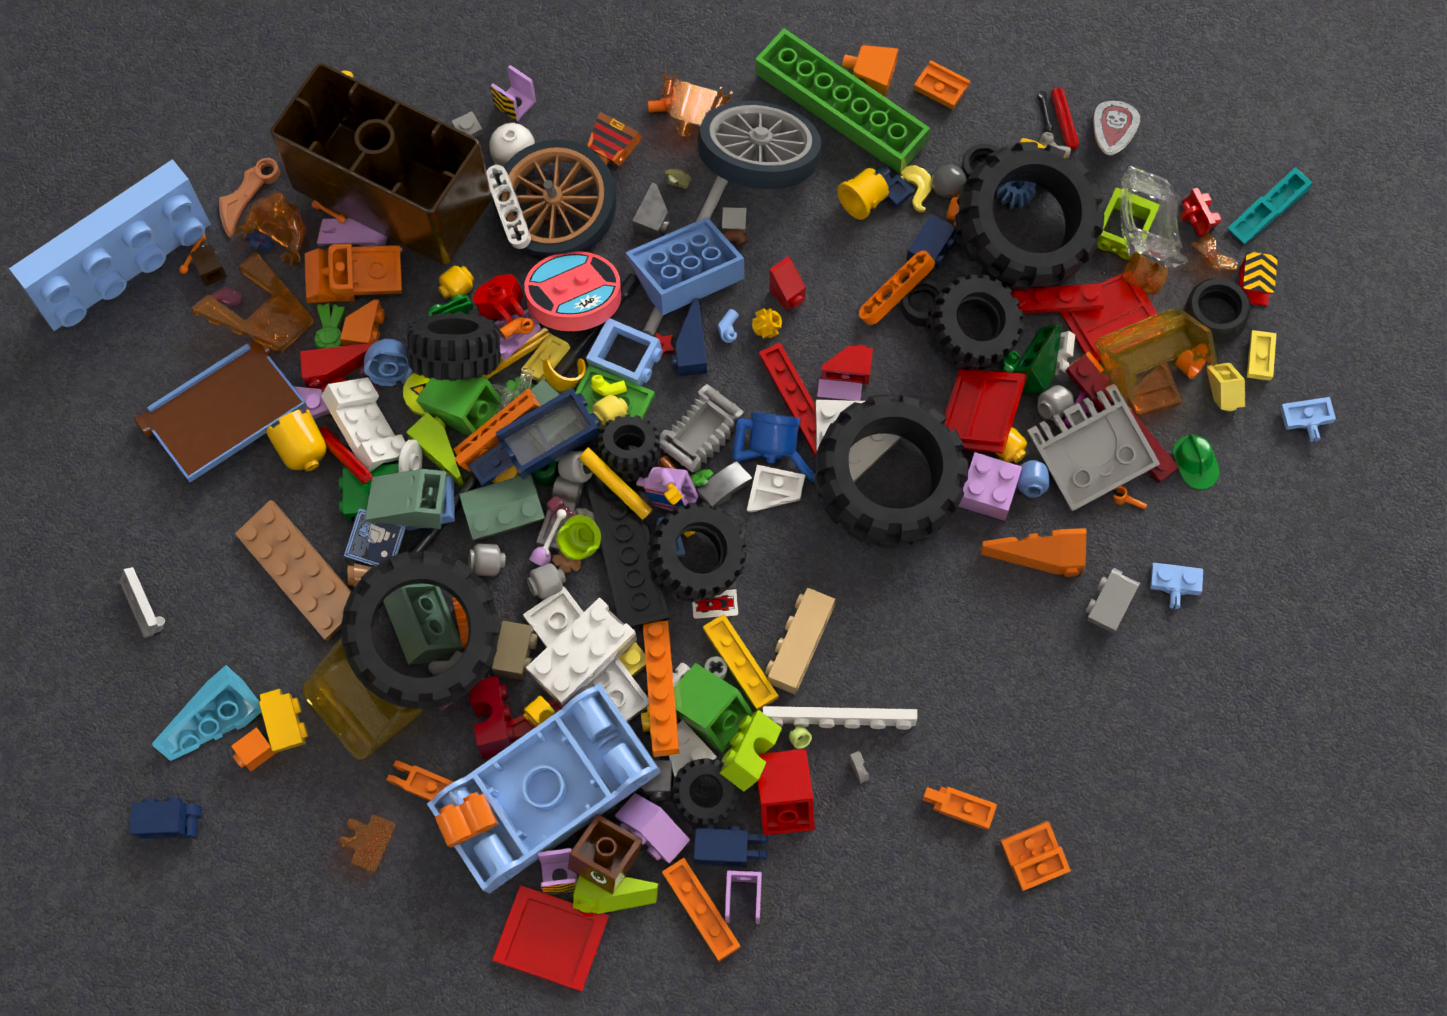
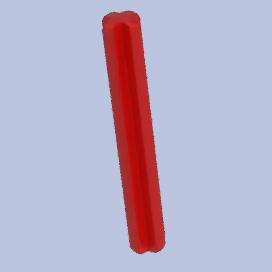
[319,426,372,484]

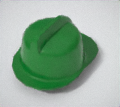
[1173,434,1219,490]

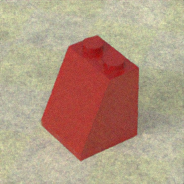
[757,749,815,835]

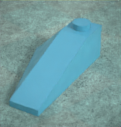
[152,665,262,761]

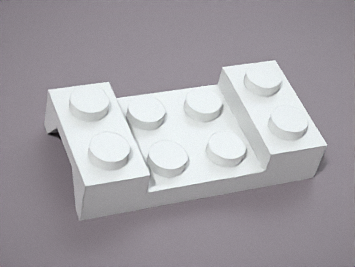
[321,377,406,472]

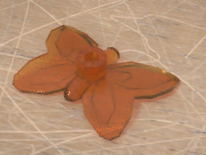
[1191,234,1238,271]

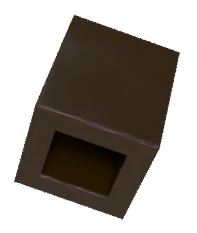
[190,243,227,286]

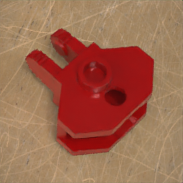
[472,274,525,324]

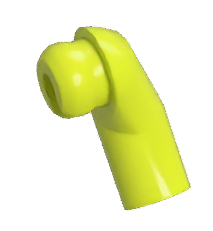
[591,375,627,397]

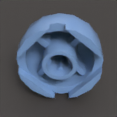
[364,339,412,386]

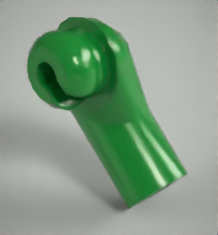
[1002,350,1019,373]

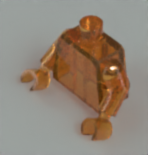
[662,71,732,137]
[234,192,306,266]

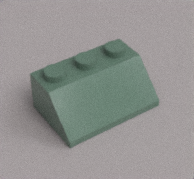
[459,474,545,541]
[383,584,463,664]

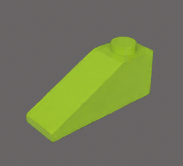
[406,412,463,487]
[573,875,658,914]

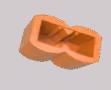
[435,792,499,848]

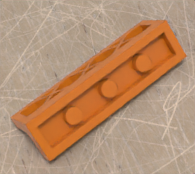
[453,389,541,472]

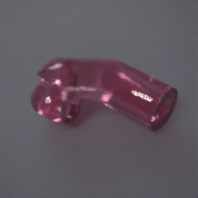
[206,287,242,306]

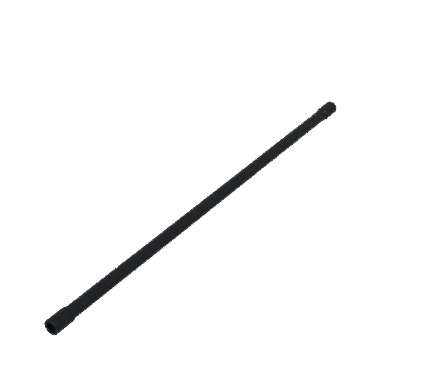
[333,273,641,653]

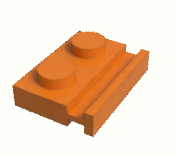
[913,60,970,110]

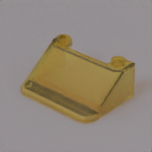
[303,638,424,760]

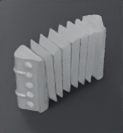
[660,384,745,472]

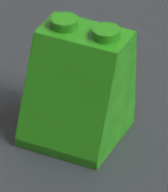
[416,377,505,437]
[674,663,754,754]

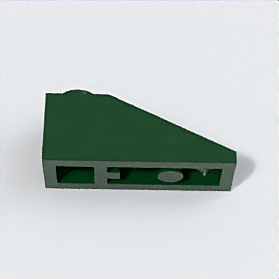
[1012,323,1062,395]

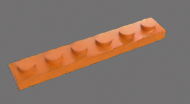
[643,620,680,757]

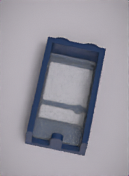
[496,387,600,480]

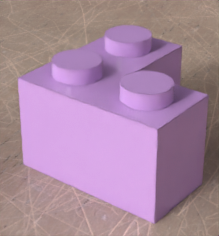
[615,793,690,864]

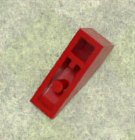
[300,343,373,388]

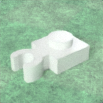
[1055,331,1075,376]

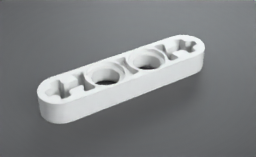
[486,165,531,249]

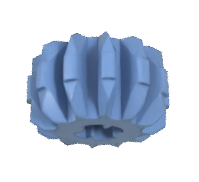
[996,181,1036,209]

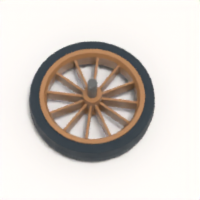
[493,139,617,259]

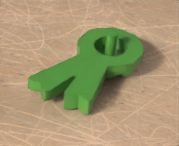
[314,303,345,349]

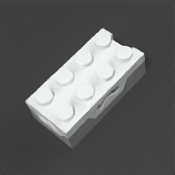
[526,597,637,708]

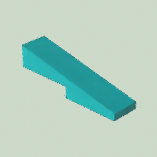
[1227,167,1312,245]

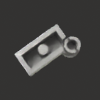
[1085,568,1140,634]

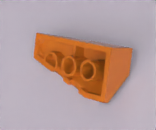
[980,528,1086,577]

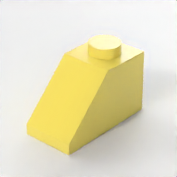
[1207,363,1245,411]

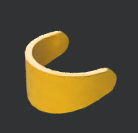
[543,359,586,392]

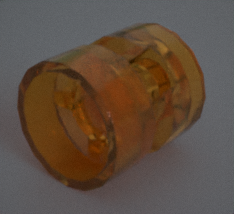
[1122,253,1168,295]

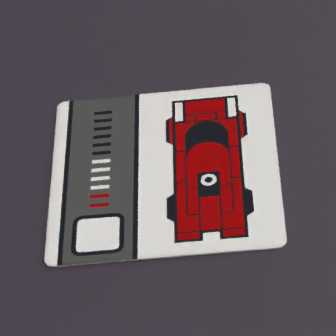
[692,582,738,619]

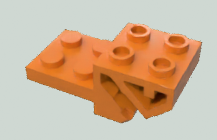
[305,244,402,303]

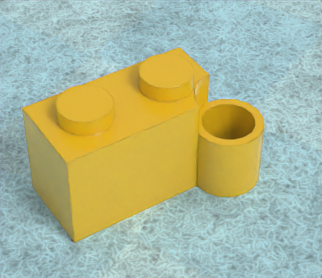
[259,689,308,753]

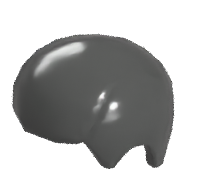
[931,164,967,198]

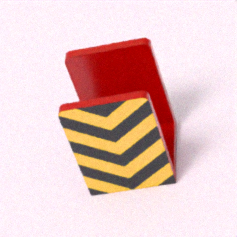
[1238,251,1278,306]

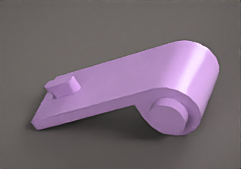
[317,218,388,247]

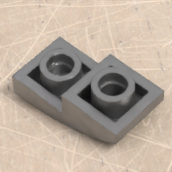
[697,461,752,509]

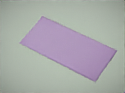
[817,379,862,401]

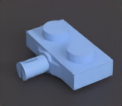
[1280,397,1336,442]
[1150,563,1203,609]

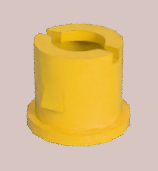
[837,168,889,220]

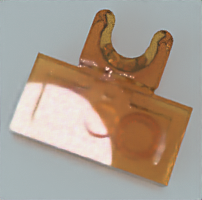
[338,814,396,873]

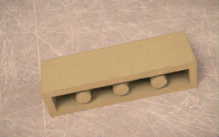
[765,588,835,695]

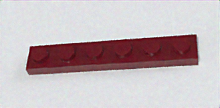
[1065,354,1179,483]

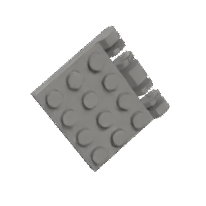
[1027,384,1160,512]

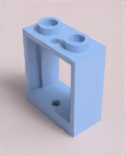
[586,318,663,386]

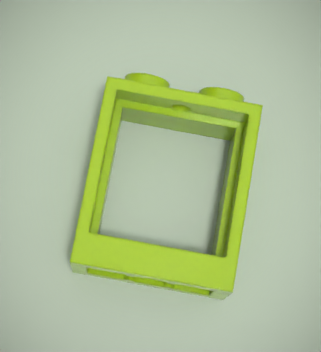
[1097,187,1160,261]

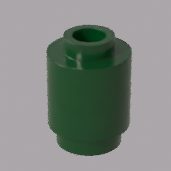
[533,461,558,486]

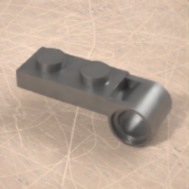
[536,475,583,552]

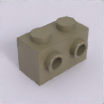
[492,621,538,681]

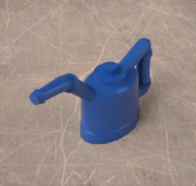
[732,412,816,483]

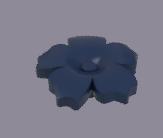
[246,231,275,251]

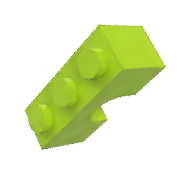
[720,710,782,791]

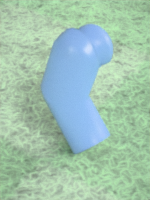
[718,309,739,343]

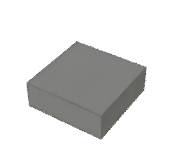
[722,207,746,233]

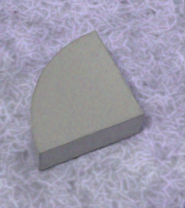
[849,751,869,784]

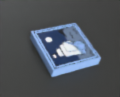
[344,508,407,566]

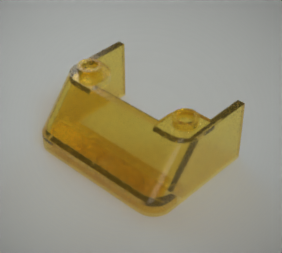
[1095,309,1218,400]

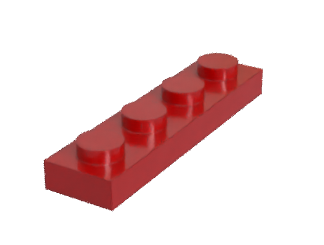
[1010,283,1104,314]

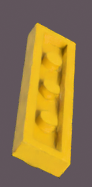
[703,614,778,711]

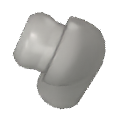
[1039,132,1071,158]

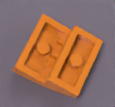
[999,821,1071,891]

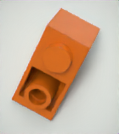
[340,299,385,346]

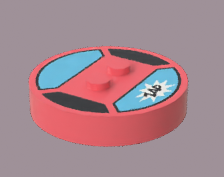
[524,251,621,331]

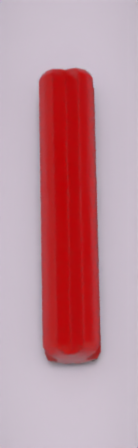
[1051,87,1079,151]

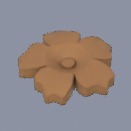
[552,552,581,574]

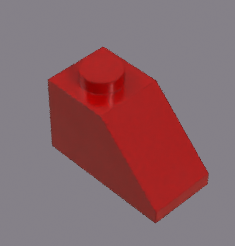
[769,256,806,311]
[821,345,873,384]

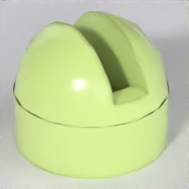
[789,726,812,749]

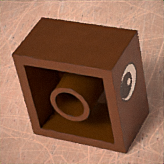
[568,814,642,894]

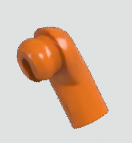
[500,318,535,339]

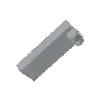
[119,567,165,638]

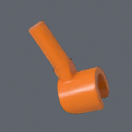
[1113,486,1147,510]

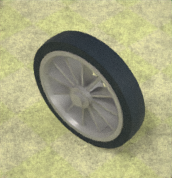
[698,101,821,189]

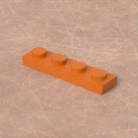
[662,858,741,962]

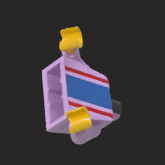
[636,467,698,538]

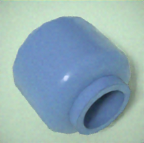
[1017,460,1049,498]

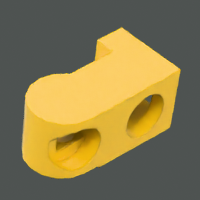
[524,695,556,728]

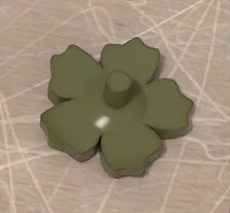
[664,168,692,189]

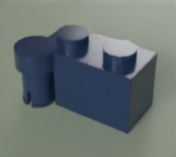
[129,797,202,839]

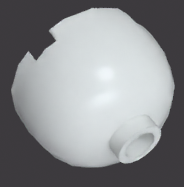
[489,123,535,167]

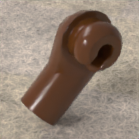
[722,229,747,246]

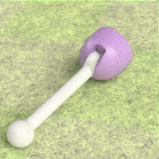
[529,509,567,566]

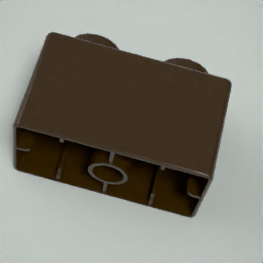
[270,63,492,265]

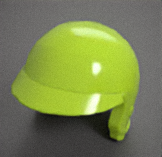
[556,515,601,560]

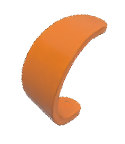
[1175,342,1211,379]

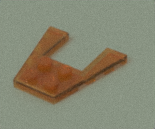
[191,252,313,353]

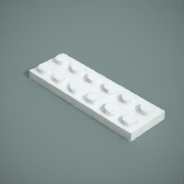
[523,586,649,722]

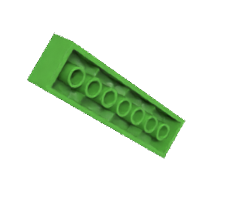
[755,28,930,174]

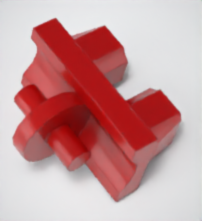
[1180,188,1222,237]

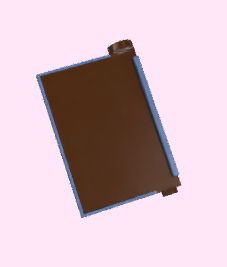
[134,341,307,483]

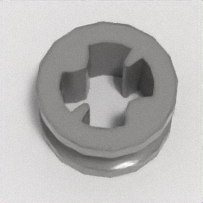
[705,656,727,679]

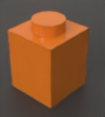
[231,727,276,771]

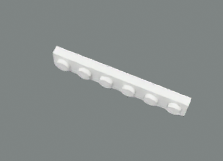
[763,706,917,730]

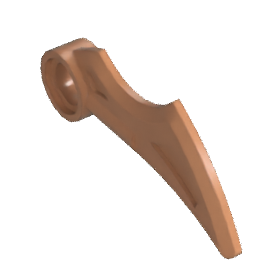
[219,158,280,238]

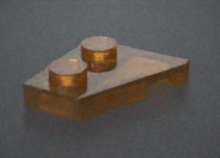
[1126,360,1182,417]

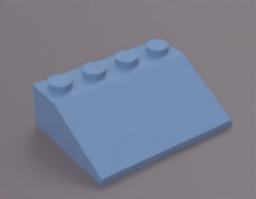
[626,217,745,315]

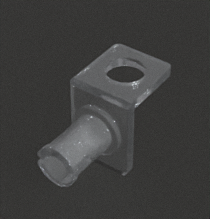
[491,368,534,414]

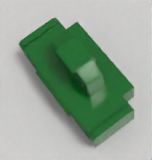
[428,294,473,317]

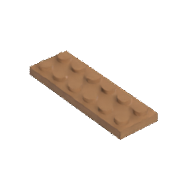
[235,500,351,641]

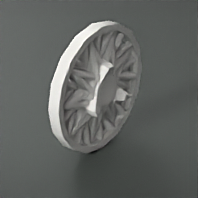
[398,440,423,473]

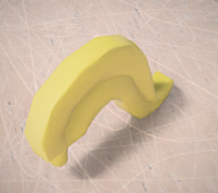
[900,165,932,213]

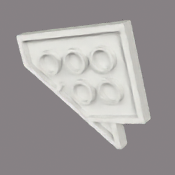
[815,400,902,482]

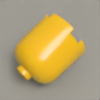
[266,409,327,471]

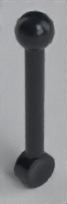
[1037,91,1053,133]

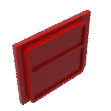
[1059,271,1167,362]
[944,369,1027,454]
[492,885,609,992]

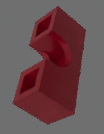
[469,676,516,759]

